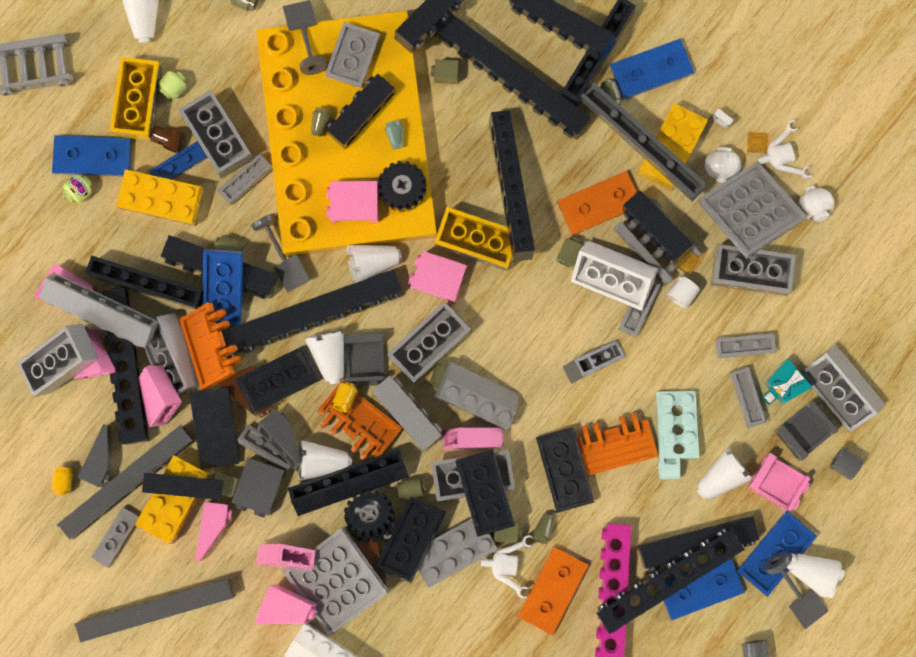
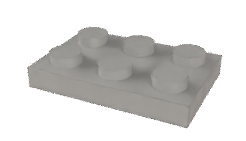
[325,22,380,89]

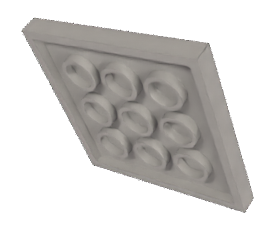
[698,161,807,259]
[283,527,390,636]

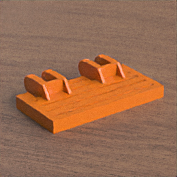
[179,303,241,390]
[317,381,403,460]
[577,412,658,476]

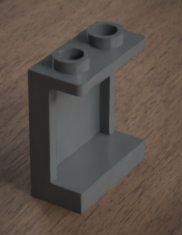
[344,333,385,387]
[774,401,838,461]
[232,458,286,518]

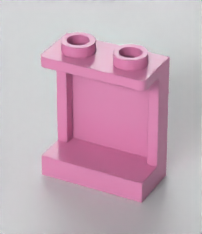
[327,181,378,223]
[408,251,467,304]
[747,453,810,511]

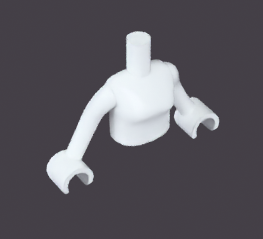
[757,120,813,180]
[480,535,533,599]

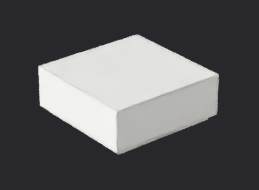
[712,109,733,130]

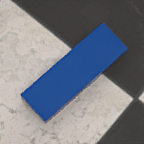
[149,141,208,180]

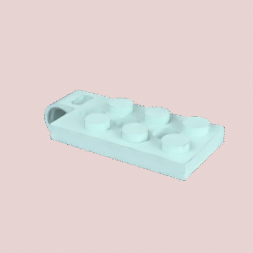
[656,391,699,480]

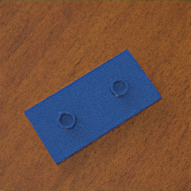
[610,38,694,100]
[52,135,132,177]
[203,249,243,326]
[736,511,817,597]
[663,559,745,621]

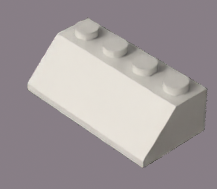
[571,240,658,311]
[284,623,358,657]

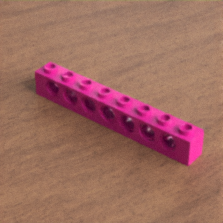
[595,524,631,657]

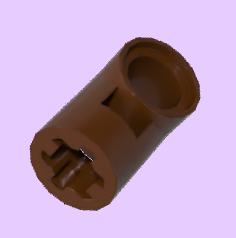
[150,126,186,153]

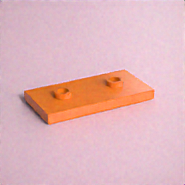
[557,171,637,236]
[517,546,588,636]

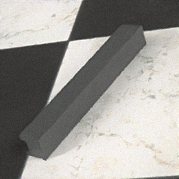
[581,82,706,202]
[57,425,195,539]
[74,579,235,643]

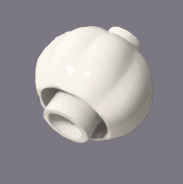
[705,147,741,183]
[798,186,834,222]

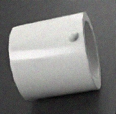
[666,275,700,309]

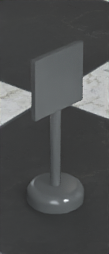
[283,0,327,75]
[251,213,311,293]
[764,552,828,629]

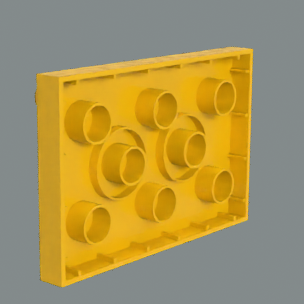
[256,11,437,257]

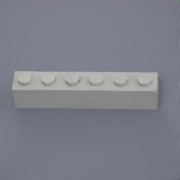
[39,272,159,348]

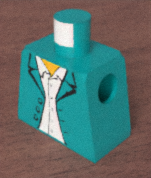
[762,359,812,405]

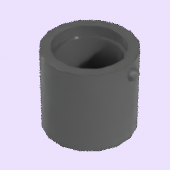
[830,446,864,480]
[741,640,770,657]

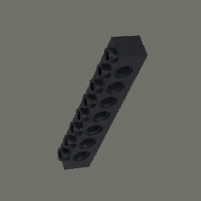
[489,110,535,262]
[101,288,149,445]
[595,528,745,634]

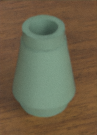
[384,120,404,150]

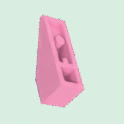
[195,502,233,561]

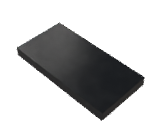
[235,346,322,414]
[189,387,240,469]
[536,427,595,513]
[455,449,515,537]
[376,497,446,583]

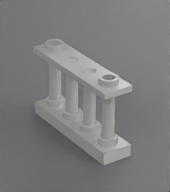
[0,34,75,96]
[614,197,701,287]

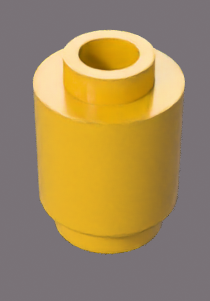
[333,382,358,413]
[51,467,73,495]

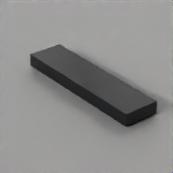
[142,473,224,500]

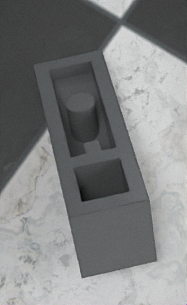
[563,340,626,384]
[257,409,301,472]
[77,424,111,488]

